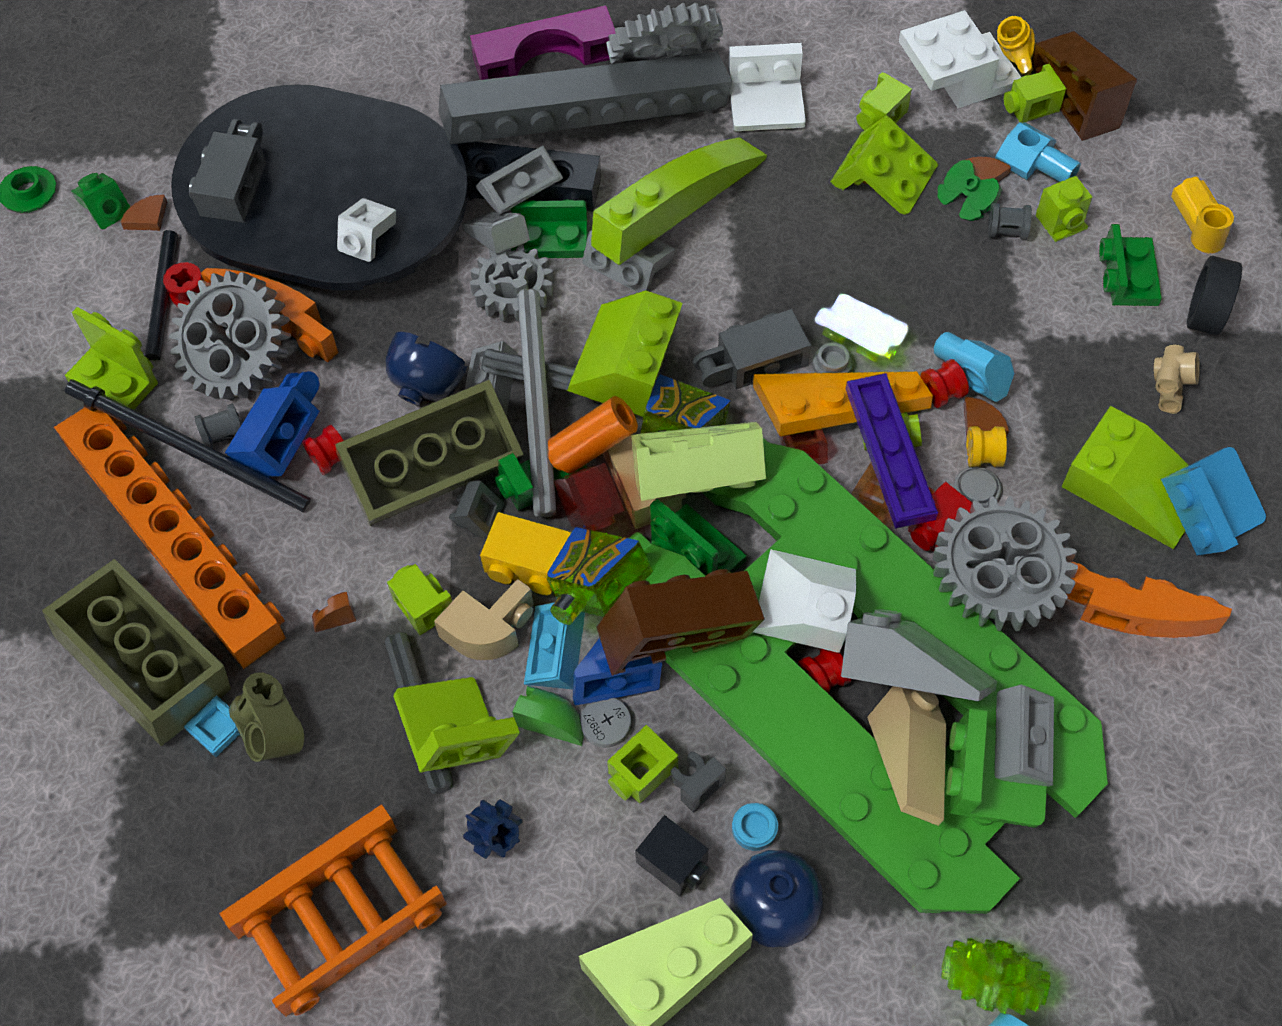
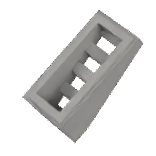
[462,211,530,254]

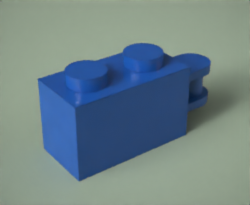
[225,371,320,476]

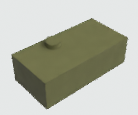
[335,380,524,526]
[42,559,231,746]

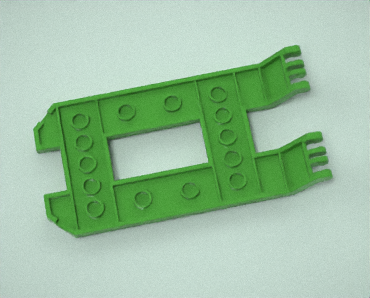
[574,438,1108,914]

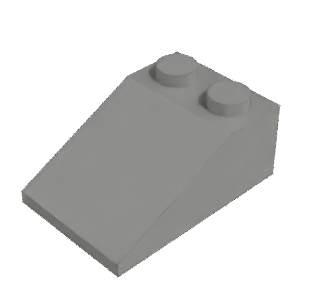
[841,609,997,701]

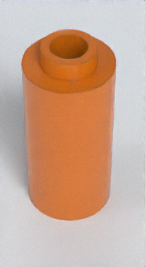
[548,396,638,474]

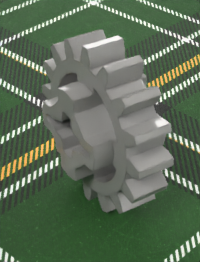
[470,244,554,321]

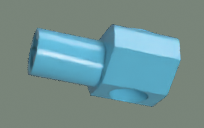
[995,122,1081,182]
[934,332,1015,402]

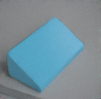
[524,602,585,689]

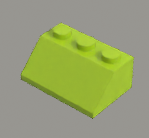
[567,290,683,417]

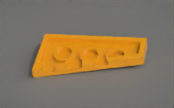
[753,371,933,436]

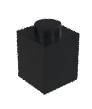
[635,815,710,897]

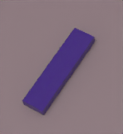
[845,373,938,529]

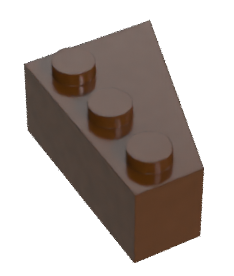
[1032,31,1137,141]
[596,569,765,675]

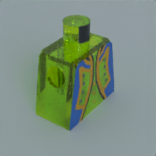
[640,375,731,434]
[547,527,653,625]

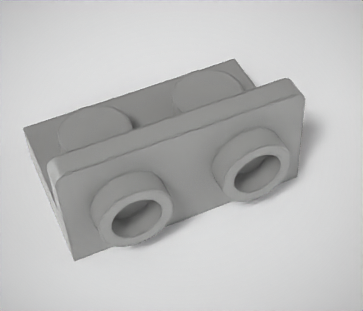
[582,230,675,293]

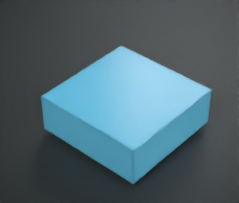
[184,695,240,757]

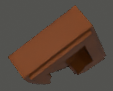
[965,157,1011,182]
[120,195,167,231]
[963,397,1009,438]
[312,592,356,632]

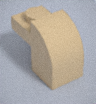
[434,579,534,660]

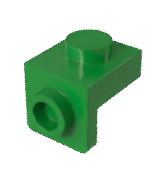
[71,173,130,229]

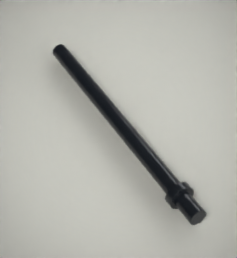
[65,379,311,513]

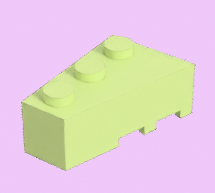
[631,422,766,501]
[579,898,753,1026]

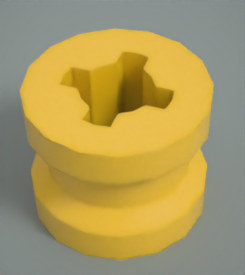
[966,426,1007,467]

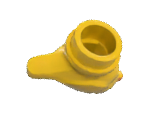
[997,16,1035,75]

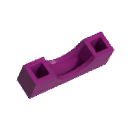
[470,5,616,80]

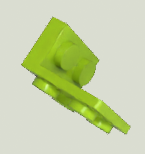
[830,115,938,215]
[64,307,158,409]
[393,677,520,773]

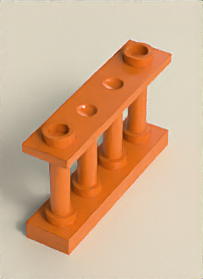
[219,804,447,1017]

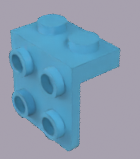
[1161,447,1266,555]

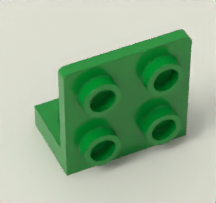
[650,498,746,576]

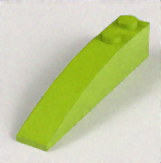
[591,137,767,265]

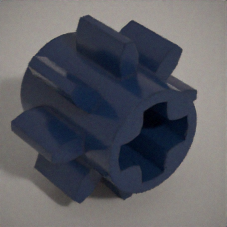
[463,799,523,859]

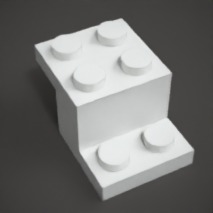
[899,10,1021,108]

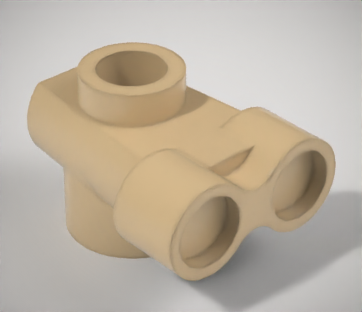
[1154,345,1200,414]

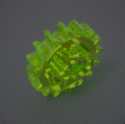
[941,938,1051,1015]

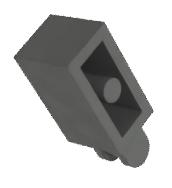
[189,119,266,223]
[693,309,811,390]

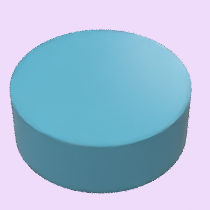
[732,803,778,851]

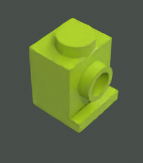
[1003,64,1066,123]
[856,72,912,130]
[1035,176,1093,242]
[387,564,452,635]
[607,725,678,804]

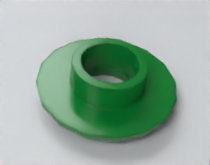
[0,166,57,213]

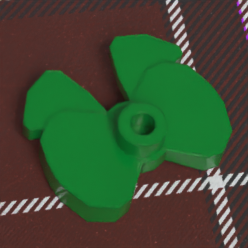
[937,160,1002,221]

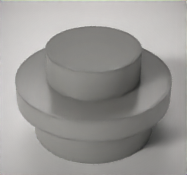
[812,342,852,373]

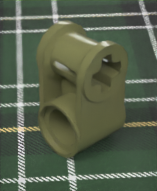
[229,673,304,762]

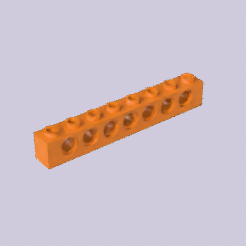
[54,407,286,669]

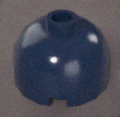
[386,332,468,406]
[730,850,823,947]

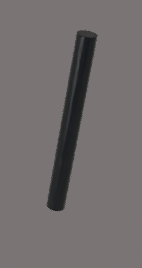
[145,230,178,360]

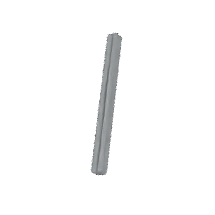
[518,289,556,517]

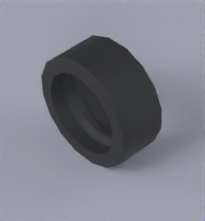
[1186,256,1243,335]

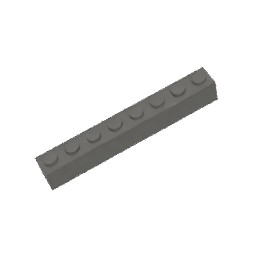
[438,51,732,145]

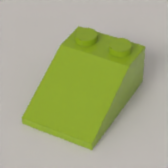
[1062,406,1188,549]

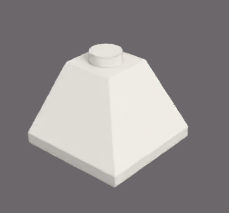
[753,549,856,653]

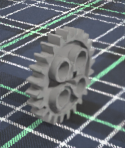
[606,3,723,64]
[169,271,291,400]
[932,496,1078,631]

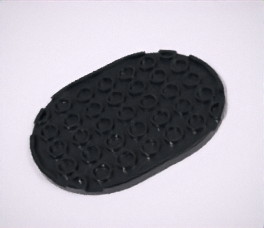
[171,84,469,291]

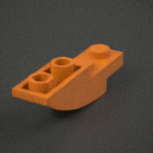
[201,268,339,362]
[1066,562,1232,638]

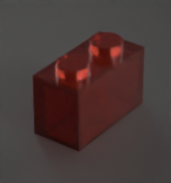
[554,463,625,532]

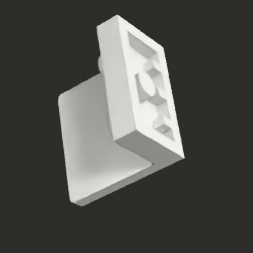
[728,43,806,131]

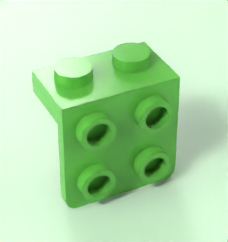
[946,708,1047,828]

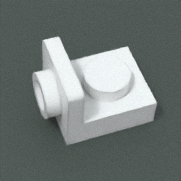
[337,198,396,262]

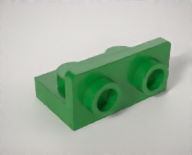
[511,200,588,258]
[1099,224,1162,306]

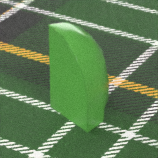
[512,686,584,746]

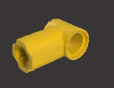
[1171,176,1234,254]

